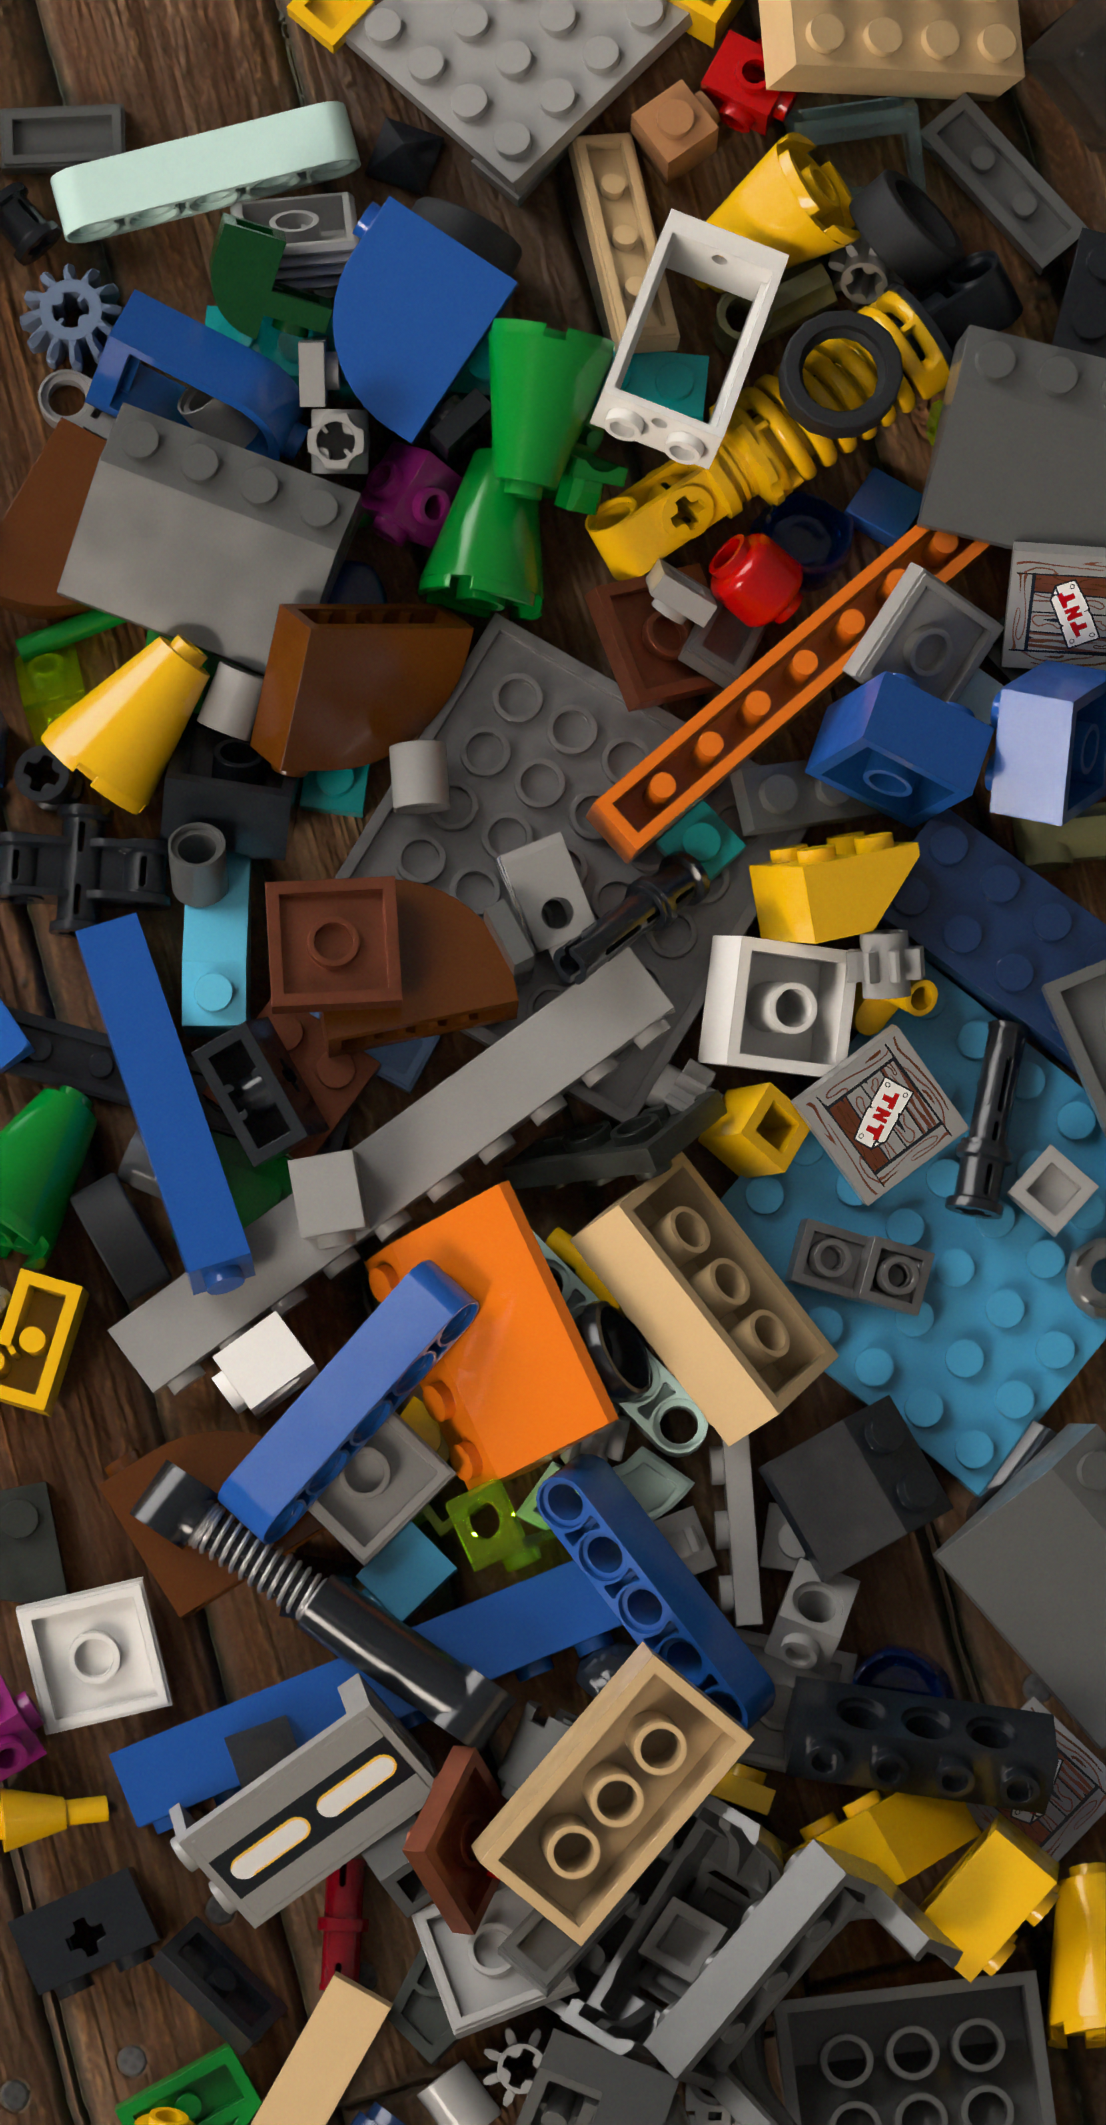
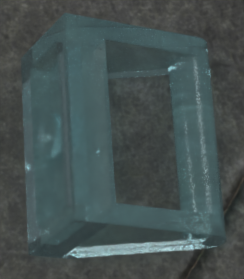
[788,97,927,198]

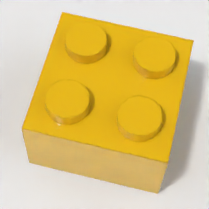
[918,1812,1061,1983]

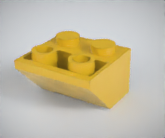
[748,831,920,944]

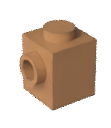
[630,79,721,186]

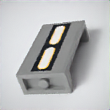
[169,1672,438,1929]

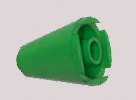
[488,318,615,501]
[417,440,544,621]
[0,1085,98,1269]

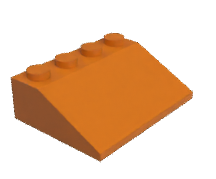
[364,1180,619,1496]

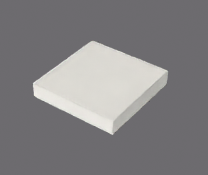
[16,1577,173,1735]

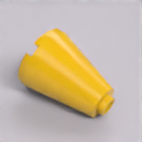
[692,132,861,294]
[41,634,210,815]
[1045,1862,1106,2049]

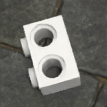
[211,1311,320,1420]

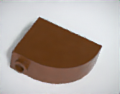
[0,417,107,620]
[250,604,474,777]
[318,879,519,1058]
[98,1430,327,1620]

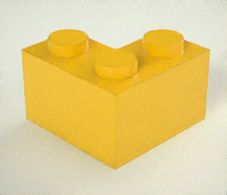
[0,1268,90,1417]
[783,1789,982,1886]

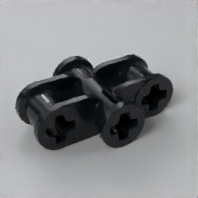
[0,804,172,939]

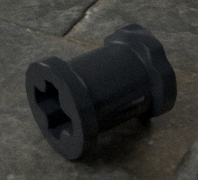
[0,181,63,266]
[14,745,85,813]

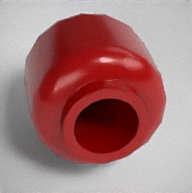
[709,533,803,628]

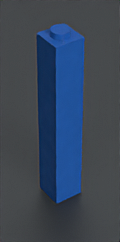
[75,912,256,1295]

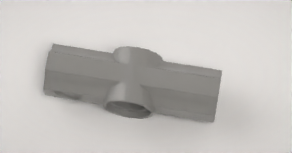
[307,409,371,474]

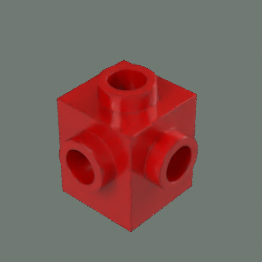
[700,29,799,136]

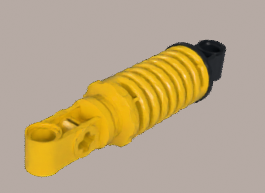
[585,250,1023,581]

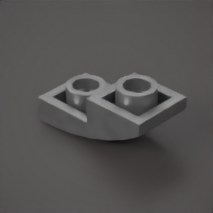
[784,1218,935,1316]

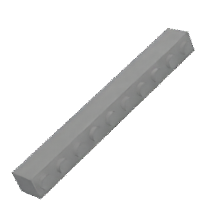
[107,947,675,1396]

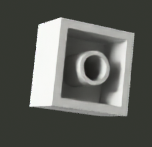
[698,935,857,1078]

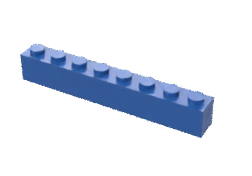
[109,1560,622,1835]

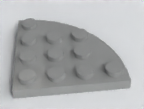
[345,0,693,194]

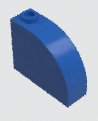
[333,196,520,445]

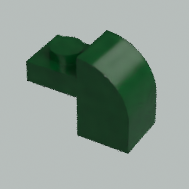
[209,212,333,339]

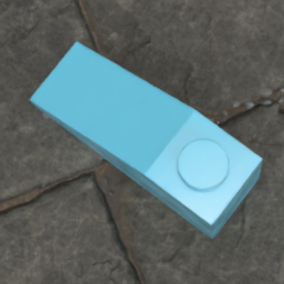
[182,851,251,1037]

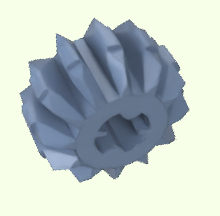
[19,263,124,373]

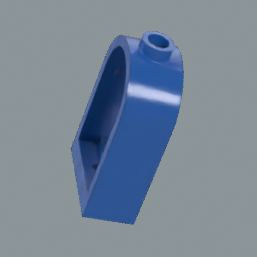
[85,289,310,461]

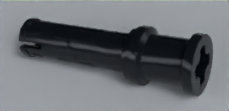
[553,851,710,985]
[945,1020,1030,1219]

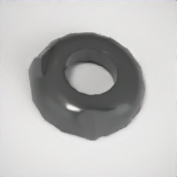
[1065,1237,1106,1320]

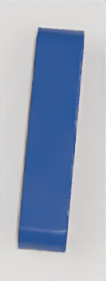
[217,1260,480,1545]
[536,1454,776,1731]

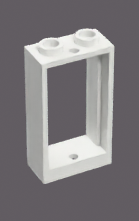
[590,208,790,470]

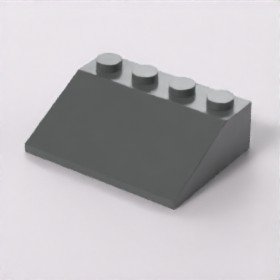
[916,325,1106,550]
[57,402,364,675]
[933,1423,1106,1749]
[771,1970,1057,2125]

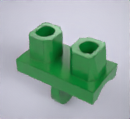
[542,409,628,515]

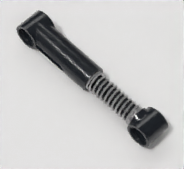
[129,1459,518,1754]

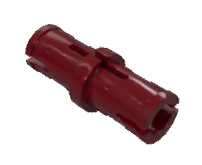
[317,1859,369,1991]

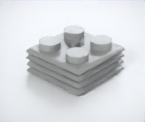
[230,192,360,297]

